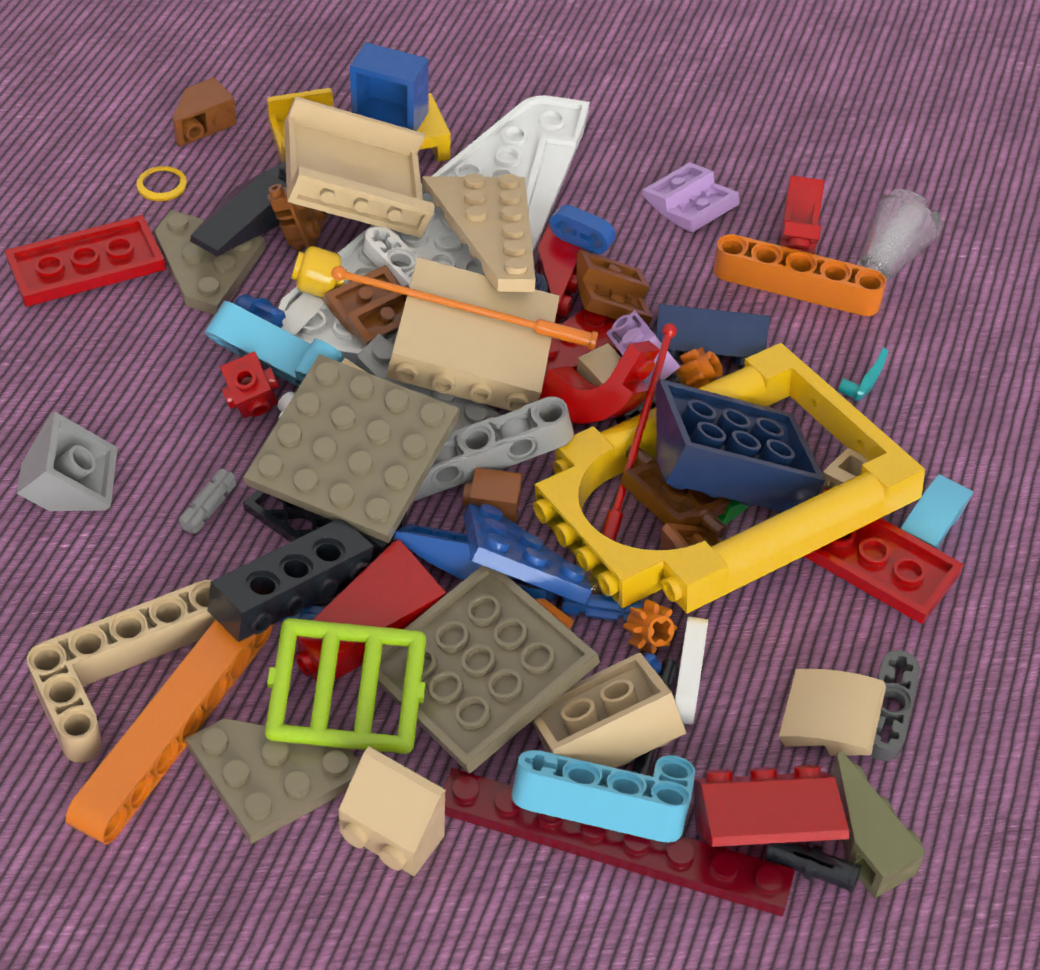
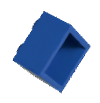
[350,42,429,131]

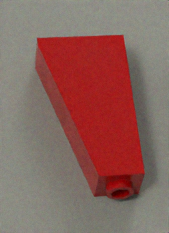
[295,539,446,682]

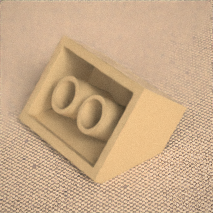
[531,652,686,768]

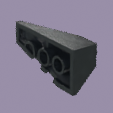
[190,162,287,256]

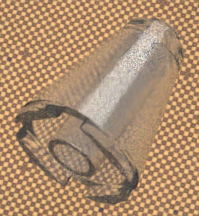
[857,189,943,282]

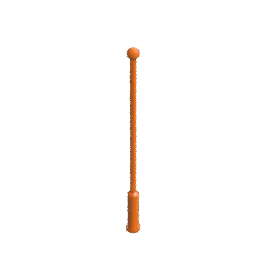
[331,266,598,350]

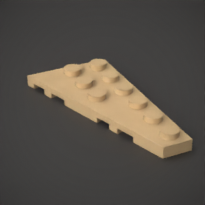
[422,174,535,292]

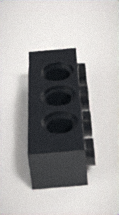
[207,518,374,642]

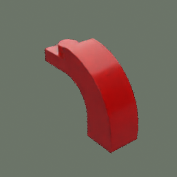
[779,175,825,254]
[539,341,660,424]

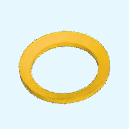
[137,166,187,201]

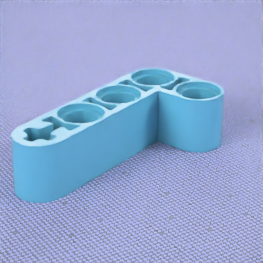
[204,301,344,387]
[512,750,695,842]

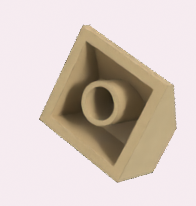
[339,747,445,876]

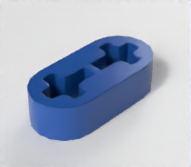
[549,205,616,254]

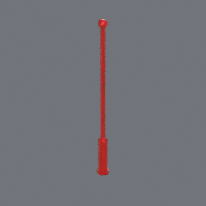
[601,323,677,542]

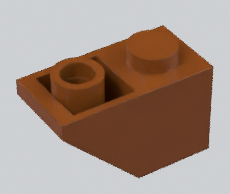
[172,77,237,147]

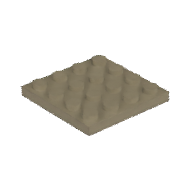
[244,354,460,543]
[361,565,600,774]

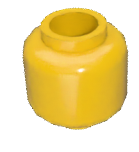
[291,246,347,298]

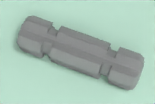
[179,469,236,534]

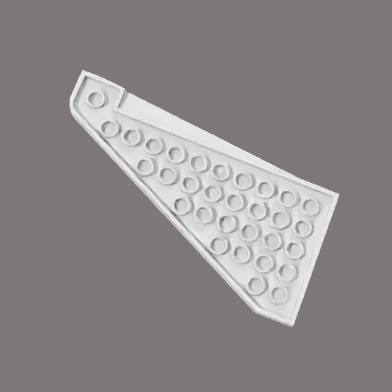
[278,95,589,363]

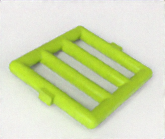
[265,618,426,754]

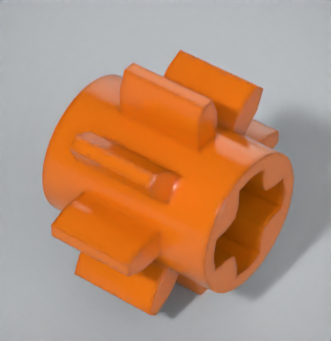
[676,347,723,388]
[623,599,677,654]

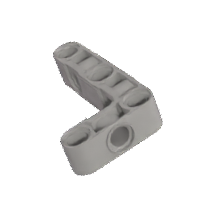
[412,397,574,502]

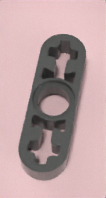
[870,650,920,761]

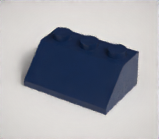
[655,304,770,365]

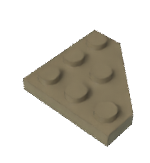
[154,210,266,315]
[185,718,359,844]

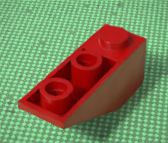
[536,225,591,324]

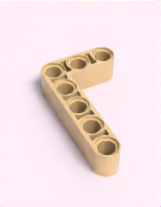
[27,580,216,763]

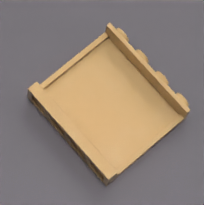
[284,96,434,238]
[386,257,560,412]

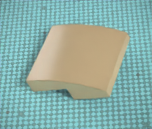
[779,669,886,756]

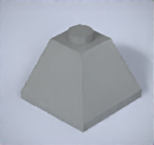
[16,411,118,511]

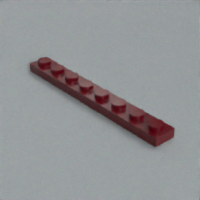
[443,768,795,917]

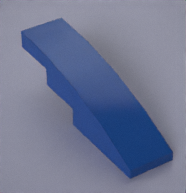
[394,524,557,602]

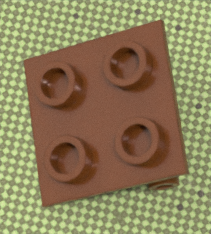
[268,184,328,250]

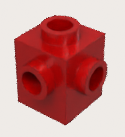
[220,351,280,419]

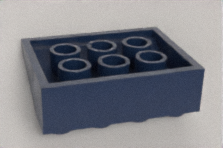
[656,379,826,513]

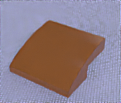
[577,249,653,326]
[323,265,409,346]

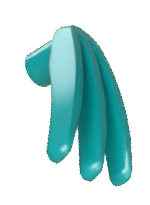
[837,347,888,401]

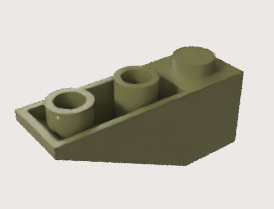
[830,751,926,899]

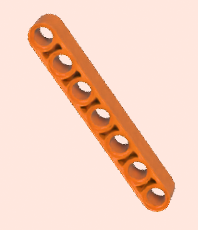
[65,620,274,845]

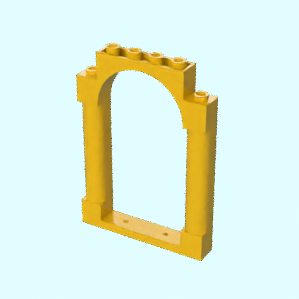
[533,343,925,614]

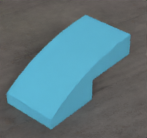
[901,474,974,549]

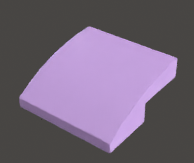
[642,162,740,233]

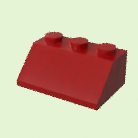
[694,765,849,847]

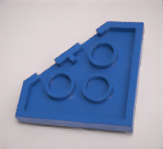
[463,503,592,605]

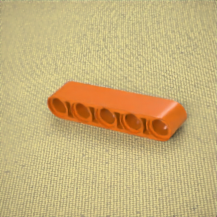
[713,234,887,316]

